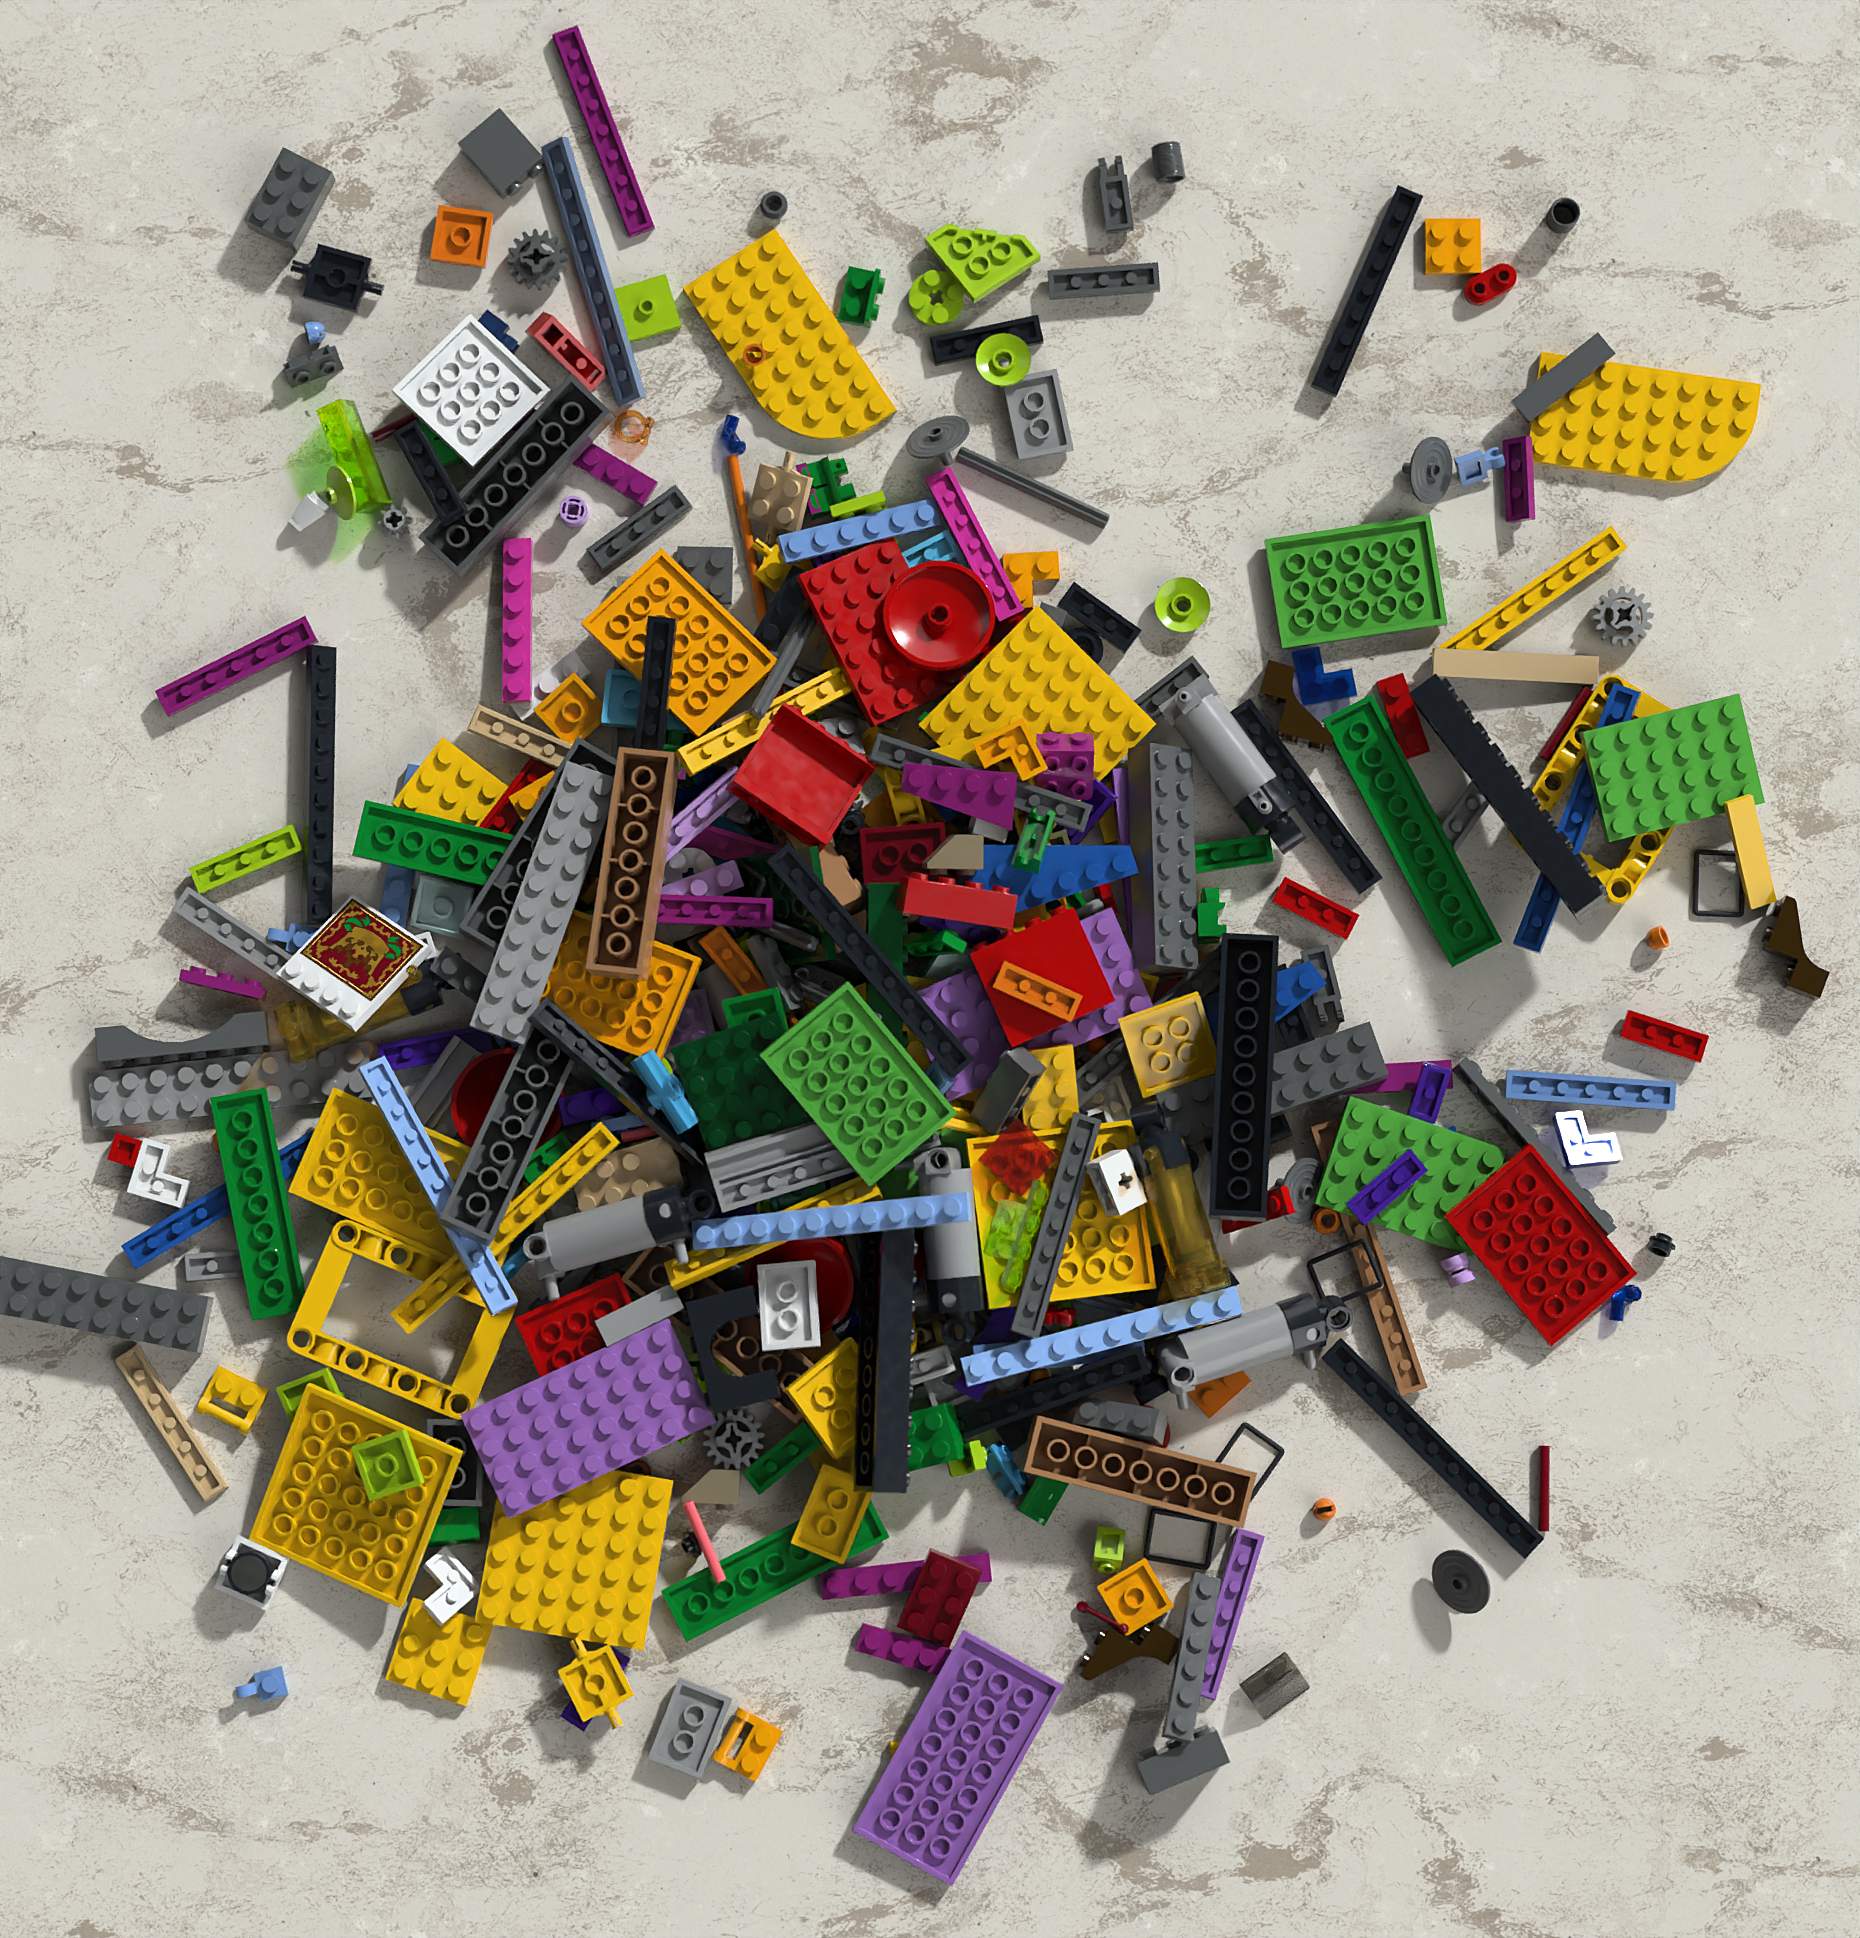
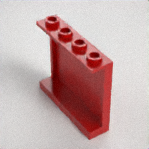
[726,702,878,853]
[968,905,1116,1048]

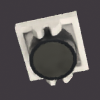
[214,1535,290,1611]

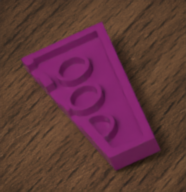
[901,762,1017,830]

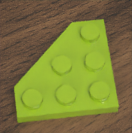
[924,224,1041,303]

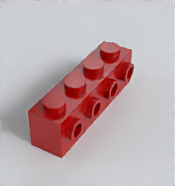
[896,872,1018,929]

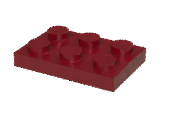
[860,822,949,886]
[896,1548,983,1648]

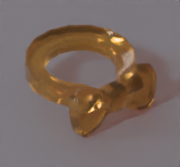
[614,410,655,446]

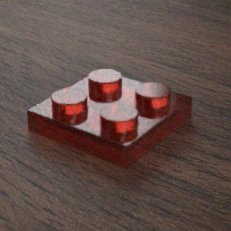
[977,1118,1058,1199]

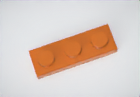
[992,961,1083,1022]

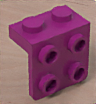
[1036,732,1094,800]

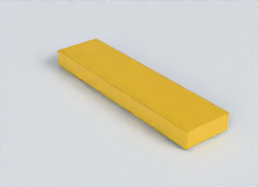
[1723,794,1777,910]

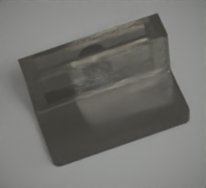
[1239,1652,1310,1720]

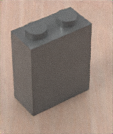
[458,108,545,199]

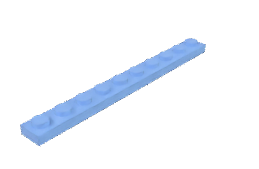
[358,1056,518,1316]
[692,1192,972,1251]
[960,1286,1243,1387]

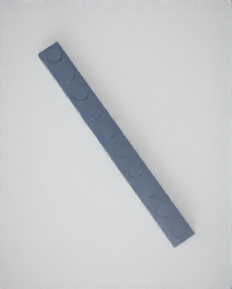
[541,137,646,407]

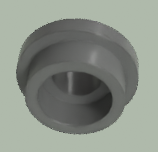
[760,192,788,220]

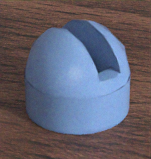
[304,322,326,345]

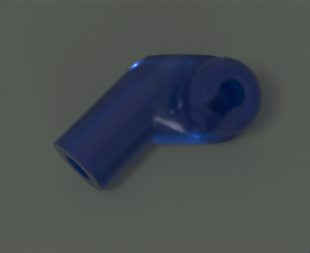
[720,415,746,456]
[1609,1285,1642,1322]

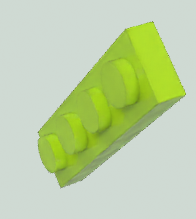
[189,824,303,895]

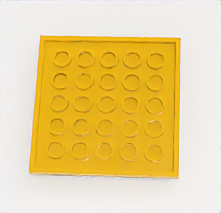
[918,605,1156,828]
[965,1120,1156,1310]
[248,1383,463,1609]
[475,1470,674,1650]

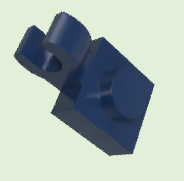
[478,309,520,354]

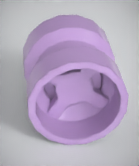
[559,496,589,528]
[1440,1252,1477,1288]

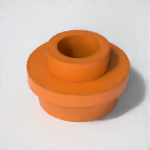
[1312,1207,1341,1234]

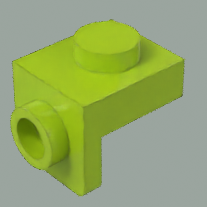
[947,1440,987,1478]

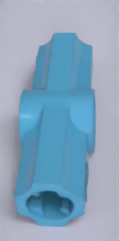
[631,1049,699,1134]

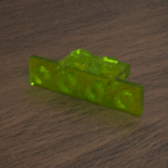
[983,1179,1049,1294]

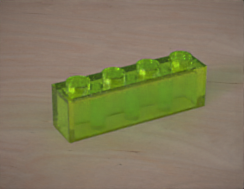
[316,399,393,514]

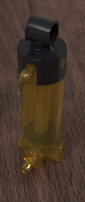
[273,952,462,1064]
[1127,1100,1231,1301]

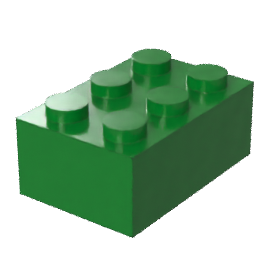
[907,1402,967,1472]

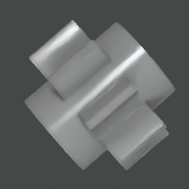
[377,504,413,540]

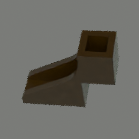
[1258,660,1334,753]
[1761,895,1830,1001]
[1078,1622,1179,1680]

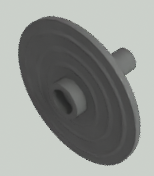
[906,416,970,466]
[1402,437,1452,504]
[1275,1157,1324,1224]
[1432,1549,1491,1614]

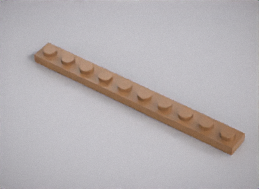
[1310,1118,1428,1396]

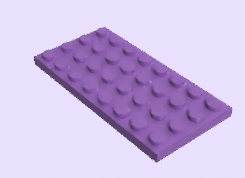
[916,907,1153,1101]
[461,1318,716,1519]
[852,1629,1064,1886]

